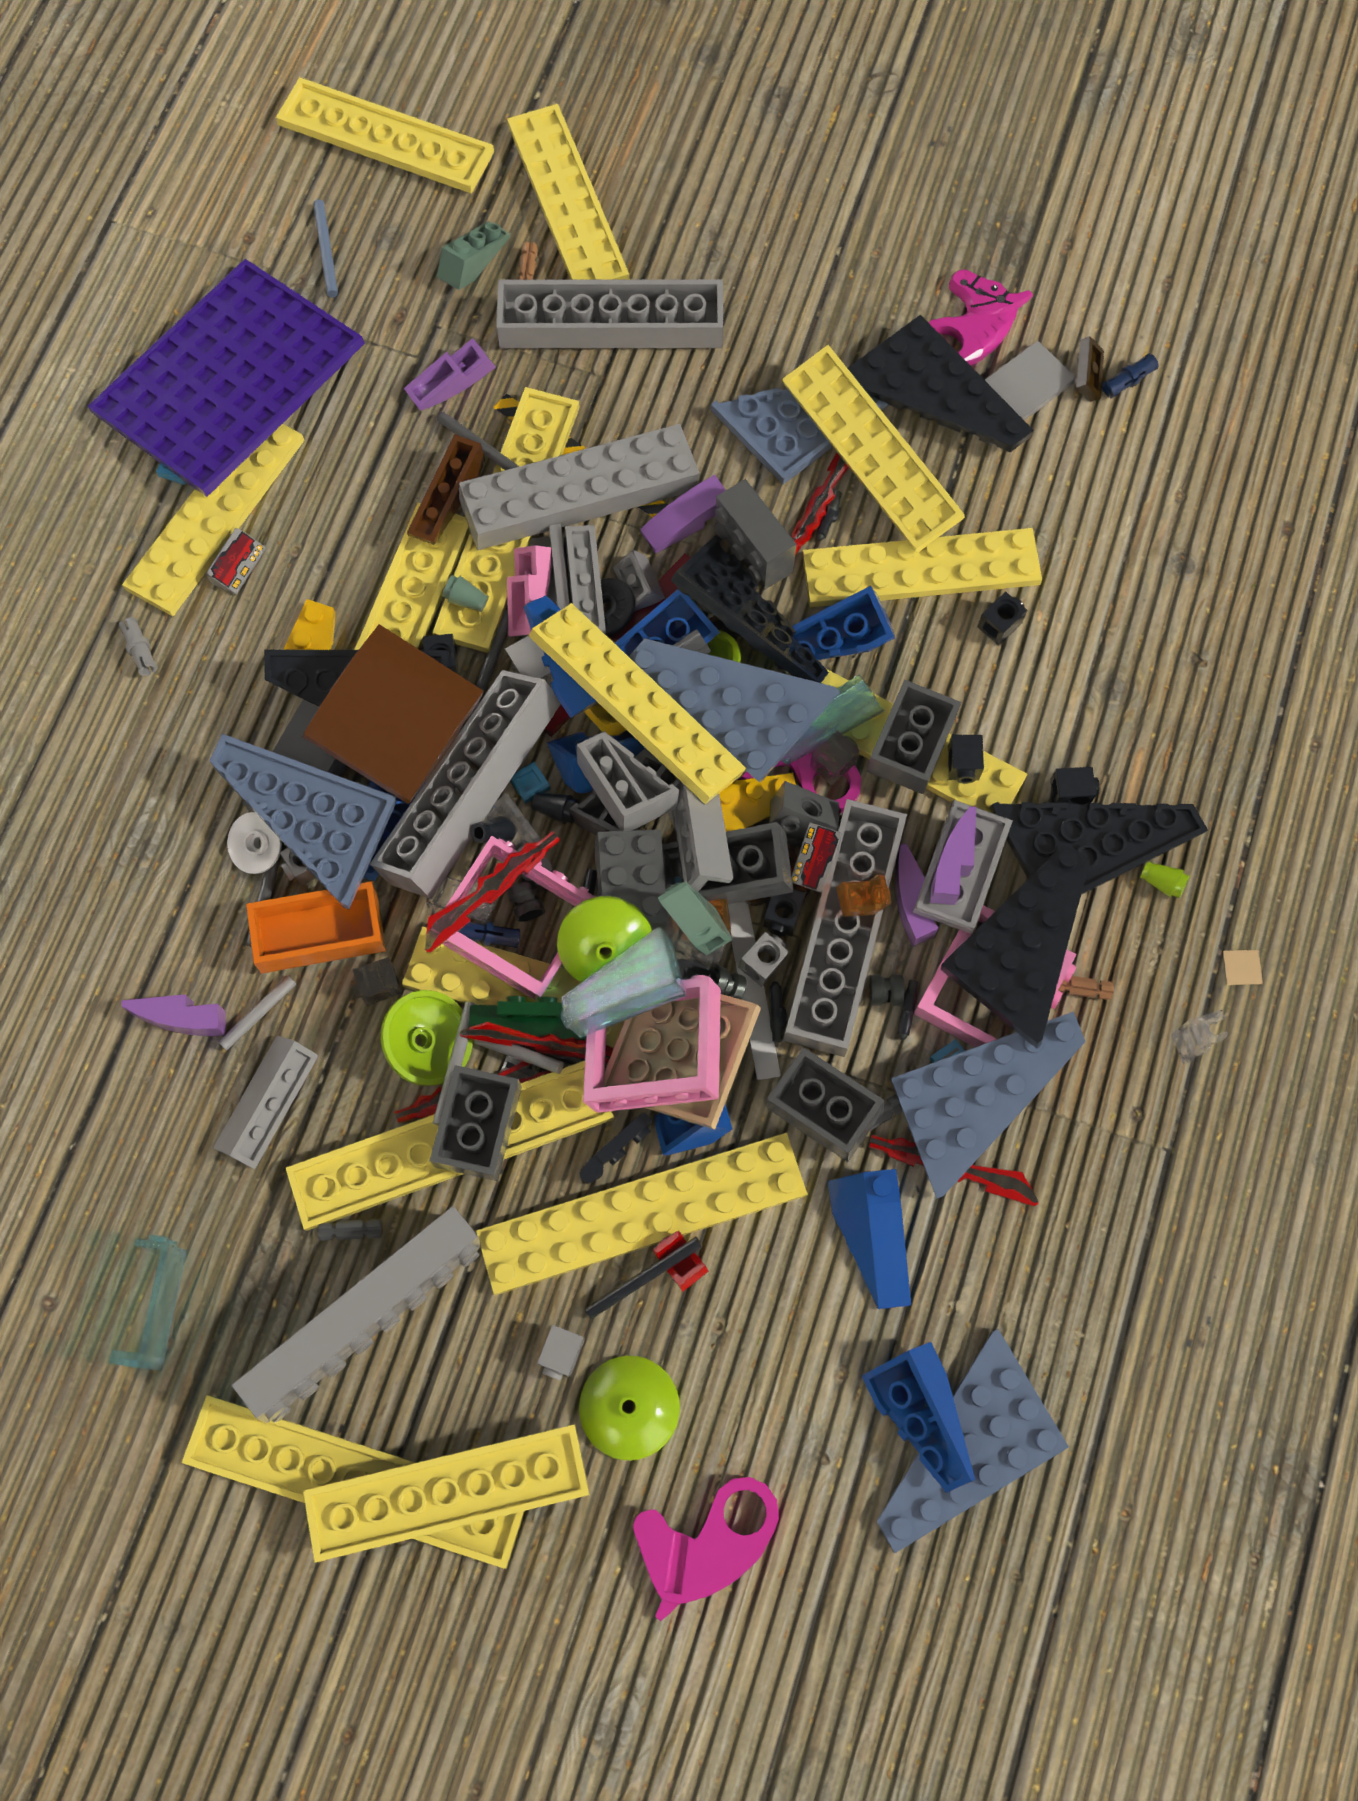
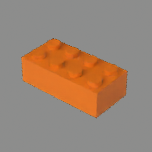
[246,882,386,974]

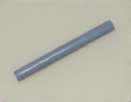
[313,200,338,297]

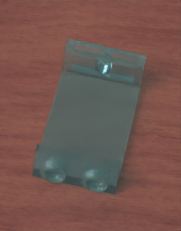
[109,1235,187,1371]

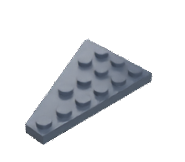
[711,388,888,485]
[629,639,840,783]
[209,734,397,909]
[891,1012,1086,1199]
[876,1329,1069,1553]

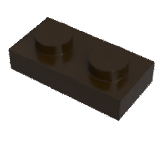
[1075,336,1104,402]

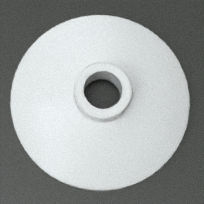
[227,812,282,874]

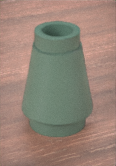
[442,575,489,612]

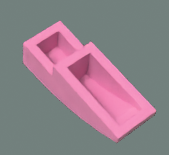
[507,545,552,637]

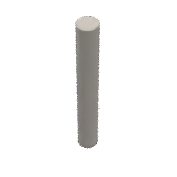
[218,975,296,1051]
[474,1039,564,1074]

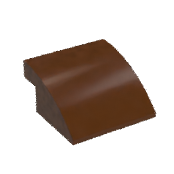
[302,624,484,804]

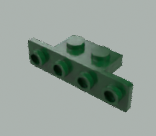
[469,996,588,1040]

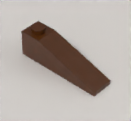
[407,434,485,545]

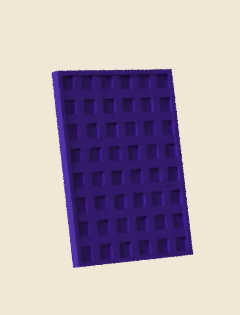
[88,259,365,497]

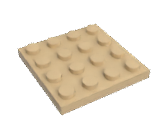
[604,973,761,1130]

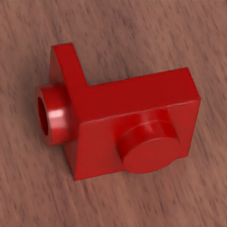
[653,1231,709,1292]

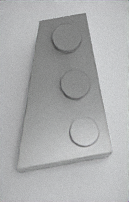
[577,731,679,831]

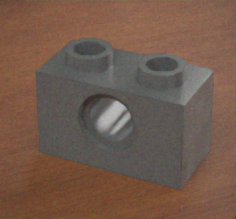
[769,781,839,840]

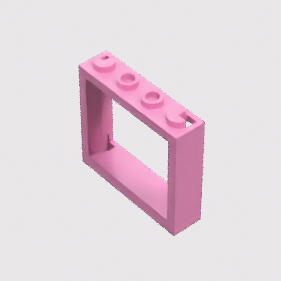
[430,836,595,1002]
[914,905,1077,1047]
[583,975,721,1113]

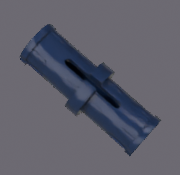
[1102,353,1159,399]
[458,922,520,948]

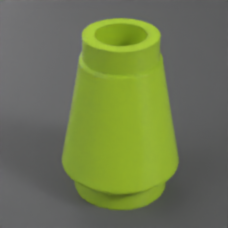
[1140,861,1190,898]

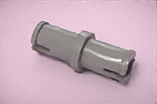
[119,617,158,676]

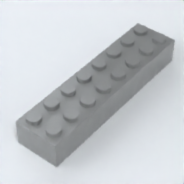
[496,279,723,348]
[459,424,700,551]
[370,670,561,899]
[783,799,907,1057]
[231,1206,481,1424]

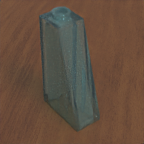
[781,675,884,765]
[560,928,686,1038]

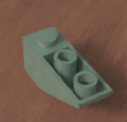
[437,221,511,290]
[658,881,733,955]

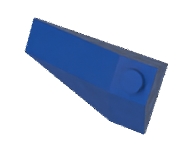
[523,596,598,718]
[862,1342,975,1493]

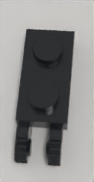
[579,1112,652,1184]

